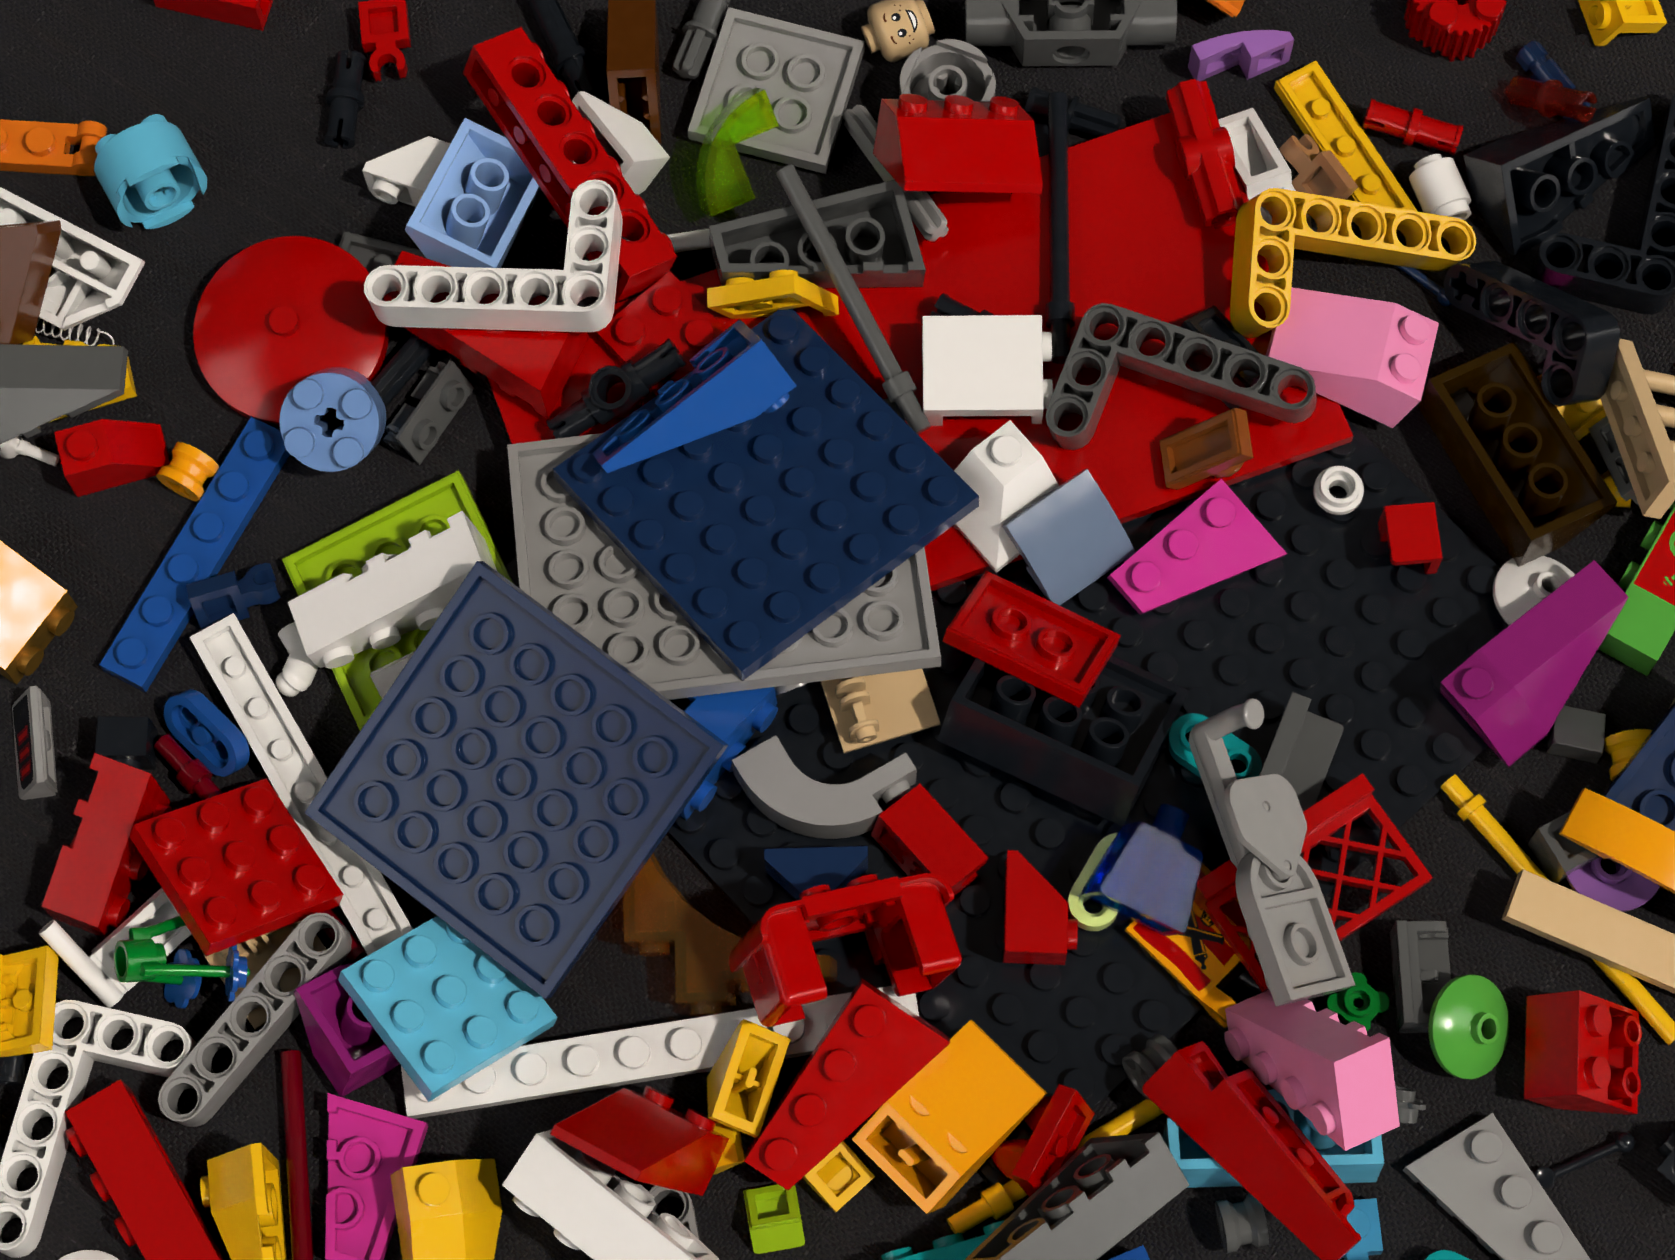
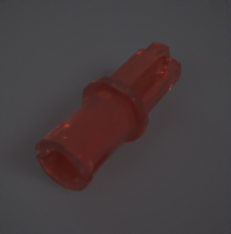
[1505,76,1597,123]

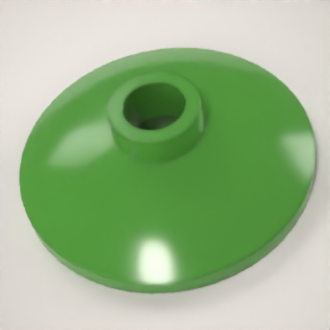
[1428,974,1509,1079]

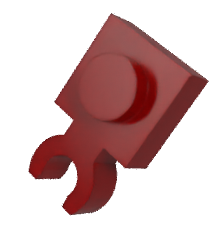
[358,0,411,81]

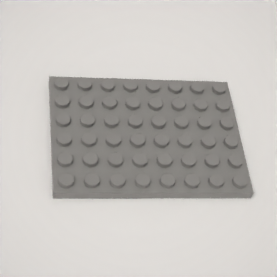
[507,398,941,700]

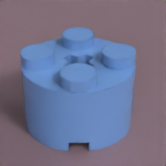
[279,367,386,472]

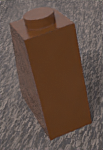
[607,0,661,144]
[0,220,61,344]

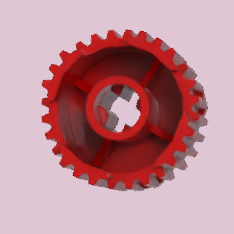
[1404,0,1507,62]

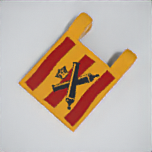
[1125,858,1250,1028]

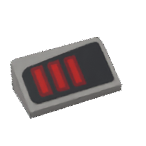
[12,686,58,800]

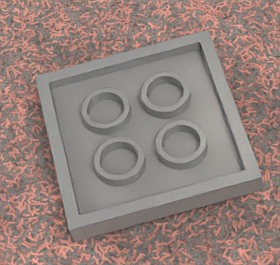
[688,7,865,174]

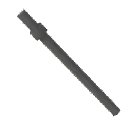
[776,164,931,434]

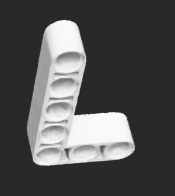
[364,179,623,332]
[0,1000,197,1258]

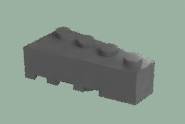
[709,180,926,288]
[965,1132,1189,1260]

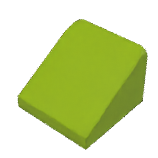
[743,1184,805,1254]

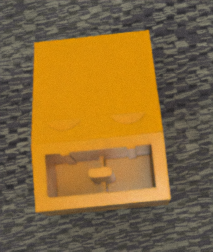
[852,1020,1047,1214]

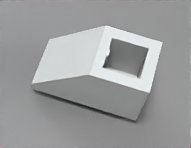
[362,136,451,208]

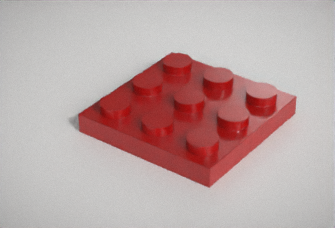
[129,778,344,956]

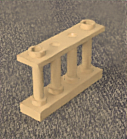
[1600,339,1675,519]

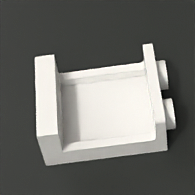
[922,315,1053,426]

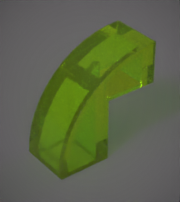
[696,87,779,217]

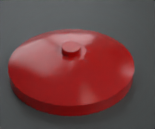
[193,236,389,427]

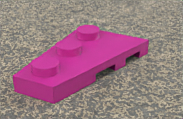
[1107,479,1287,615]
[325,1093,429,1260]

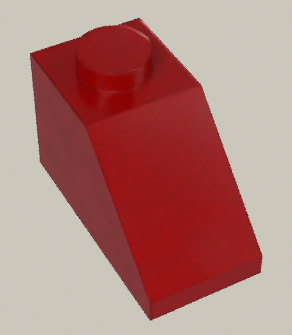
[54,419,170,497]
[1003,850,1078,965]

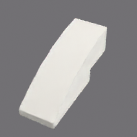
[1218,108,1312,229]

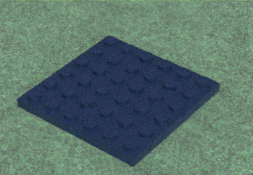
[553,309,979,681]
[304,561,728,999]

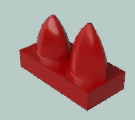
[991,1084,1095,1197]

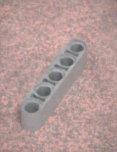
[158,913,352,1127]

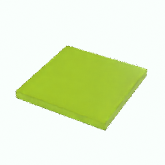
[282,470,515,731]

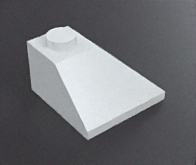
[569,91,670,195]
[954,420,1059,573]

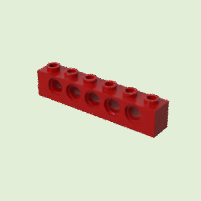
[463,27,677,302]

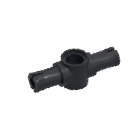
[546,338,687,439]

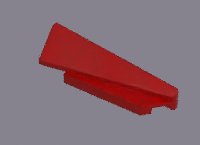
[1142,1041,1361,1260]

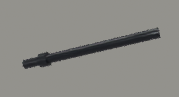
[1045,92,1075,364]

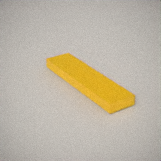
[1274,60,1417,211]

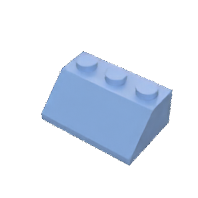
[405,118,541,268]

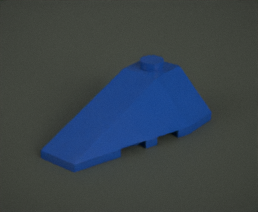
[592,319,797,473]

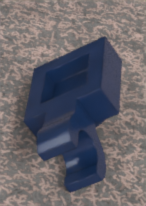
[186,563,280,630]

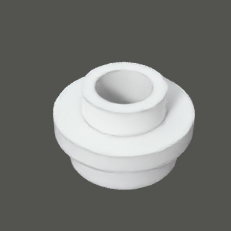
[1313,466,1364,515]

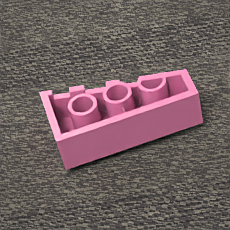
[1224,990,1400,1151]

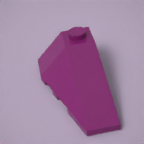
[1440,560,1629,768]
[294,963,400,1097]

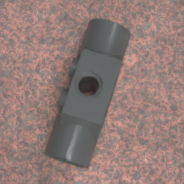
[965,0,1177,66]

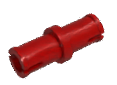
[1362,98,1463,155]

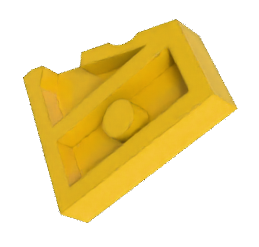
[707,270,839,319]

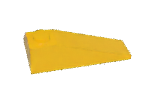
[200,1143,287,1260]
[390,1159,502,1260]

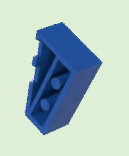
[679,687,778,820]

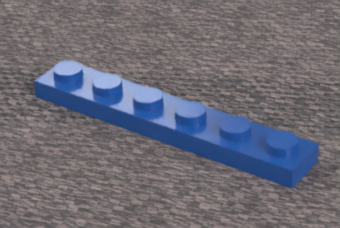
[99,417,290,693]

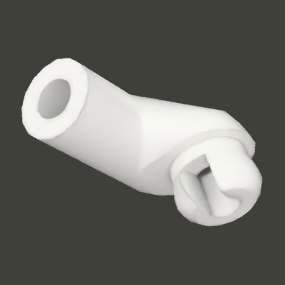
[276,622,319,697]

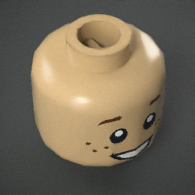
[861,0,935,62]

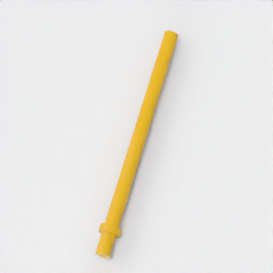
[1440,774,1675,1046]

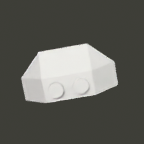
[0,187,145,331]

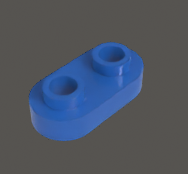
[164,689,250,777]

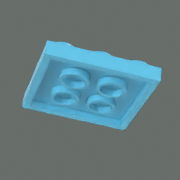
[338,916,558,1102]

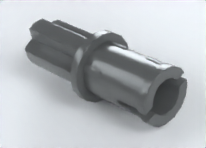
[672,0,730,79]

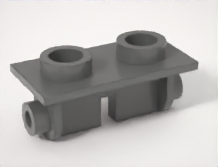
[383,360,474,465]

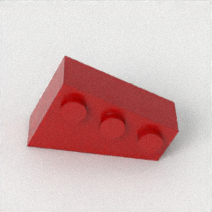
[41,753,172,938]

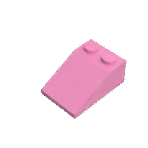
[1266,287,1439,428]

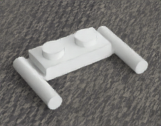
[38,888,191,1008]

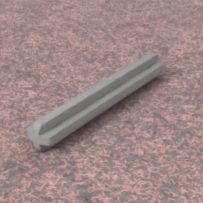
[843,105,949,242]

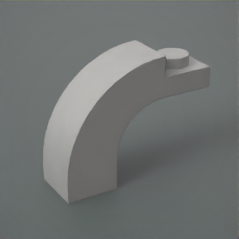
[732,735,917,839]

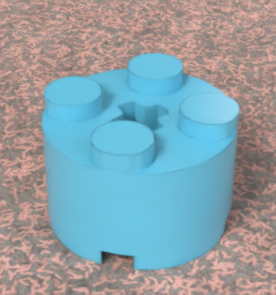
[94,114,207,229]

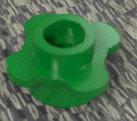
[1327,972,1389,1032]

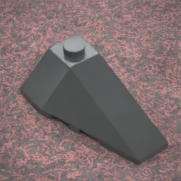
[0,344,128,451]

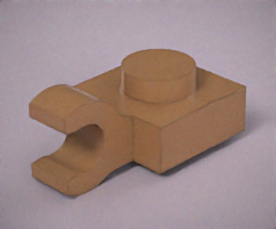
[1279,134,1358,199]

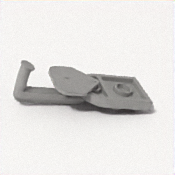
[1189,698,1355,1007]

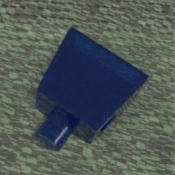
[1081,804,1203,936]

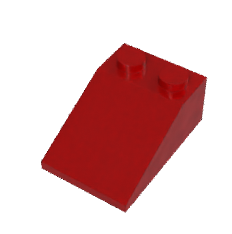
[550,1086,729,1196]

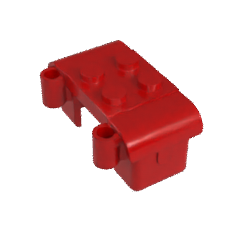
[729,873,962,1027]

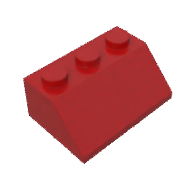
[873,94,1043,194]

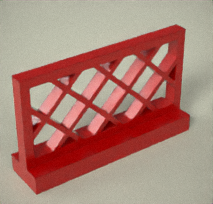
[1190,773,1433,992]

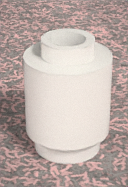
[1409,154,1471,220]

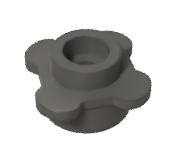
[1395,1086,1427,1124]

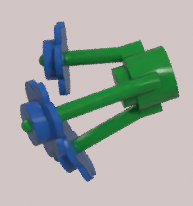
[114,915,250,1009]

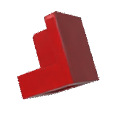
[1378,502,1443,574]

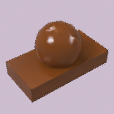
[1159,408,1253,490]

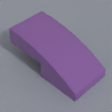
[1188,30,1294,81]

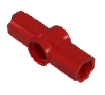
[1166,79,1244,229]

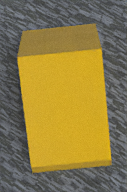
[707,1019,790,1138]

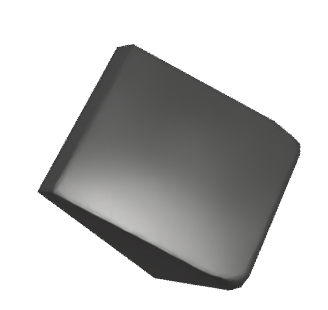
[1546,705,1606,764]

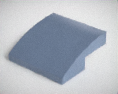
[1002,469,1136,605]

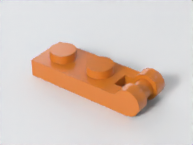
[0,119,107,176]

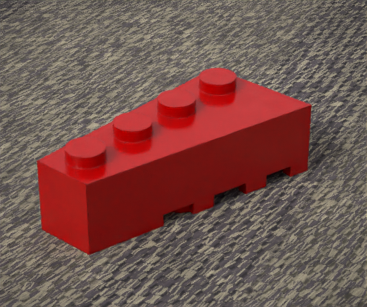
[384,250,588,419]
[744,978,951,1190]

